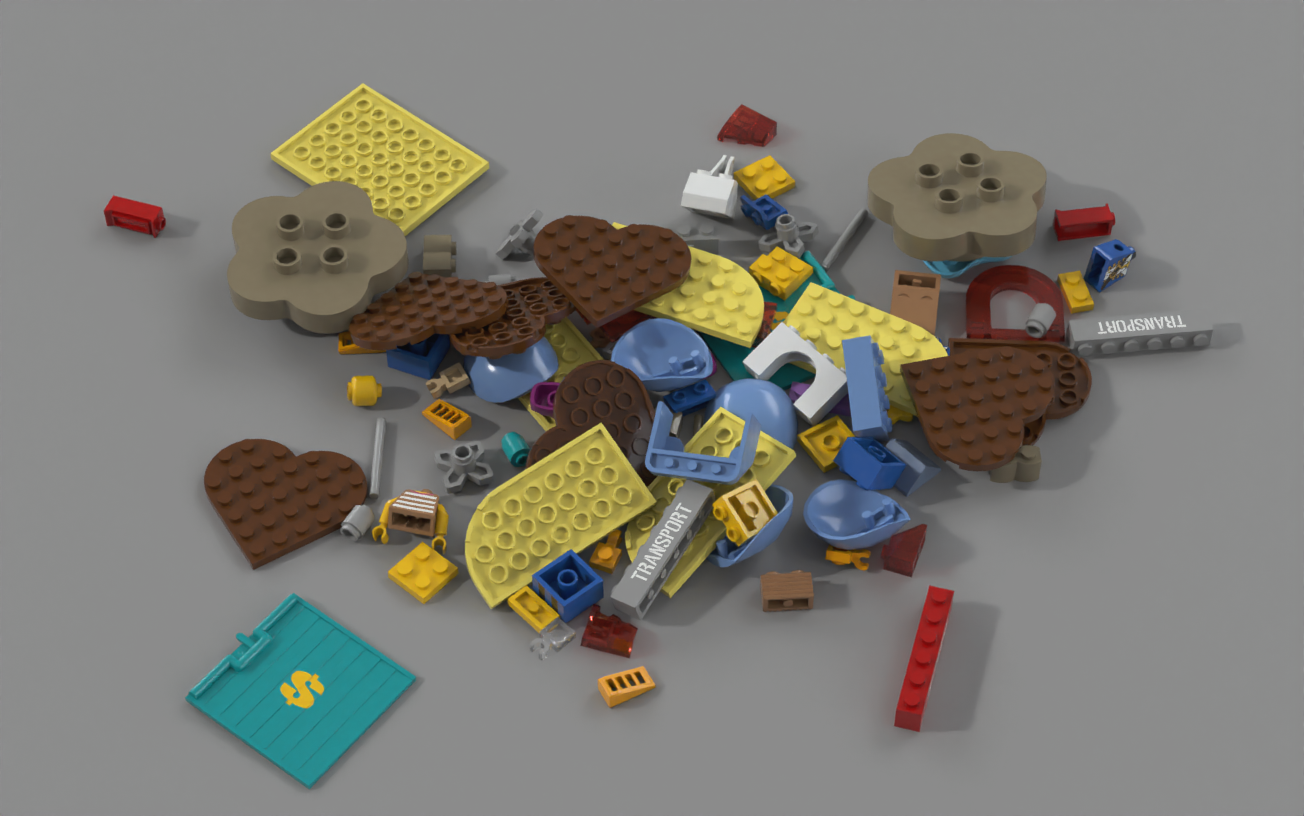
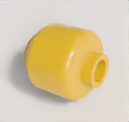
[347,375,382,406]

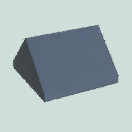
[885,438,941,497]

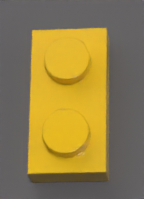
[1057,271,1094,314]
[508,585,560,635]

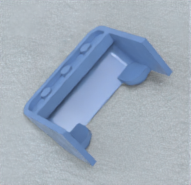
[645,401,761,485]

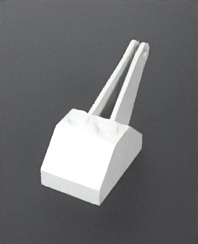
[681,155,738,219]

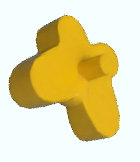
[886,405,913,425]

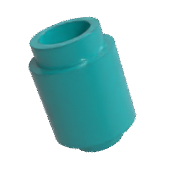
[501,432,531,467]

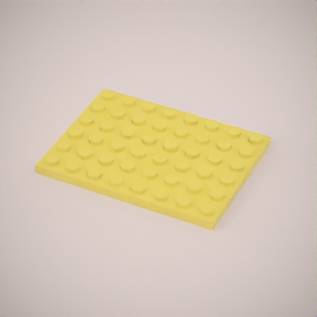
[270,83,489,236]

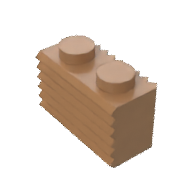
[760,570,814,612]

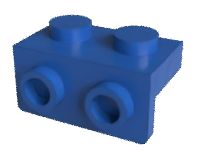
[740,194,788,230]
[663,379,716,417]

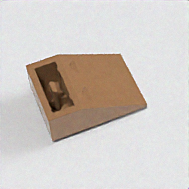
[890,270,941,336]

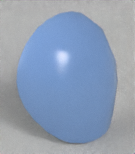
[611,318,713,392]
[464,336,559,403]
[704,378,798,449]
[803,479,911,550]
[706,484,793,567]

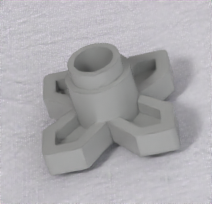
[495,208,544,259]
[758,214,819,258]
[434,441,493,494]

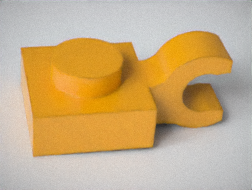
[589,530,622,574]
[825,544,871,570]

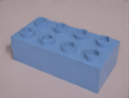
[842,335,893,442]

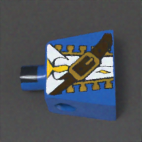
[1084,239,1136,293]

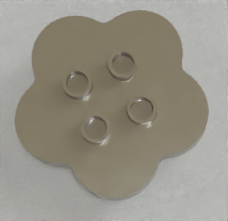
[867,133,1047,261]
[227,181,409,334]

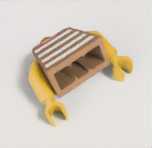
[372,489,449,555]

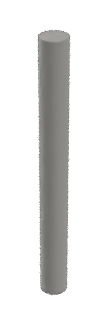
[821,208,868,272]
[369,418,386,499]

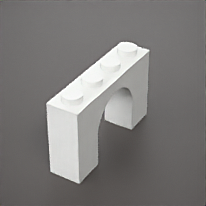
[743,322,848,427]

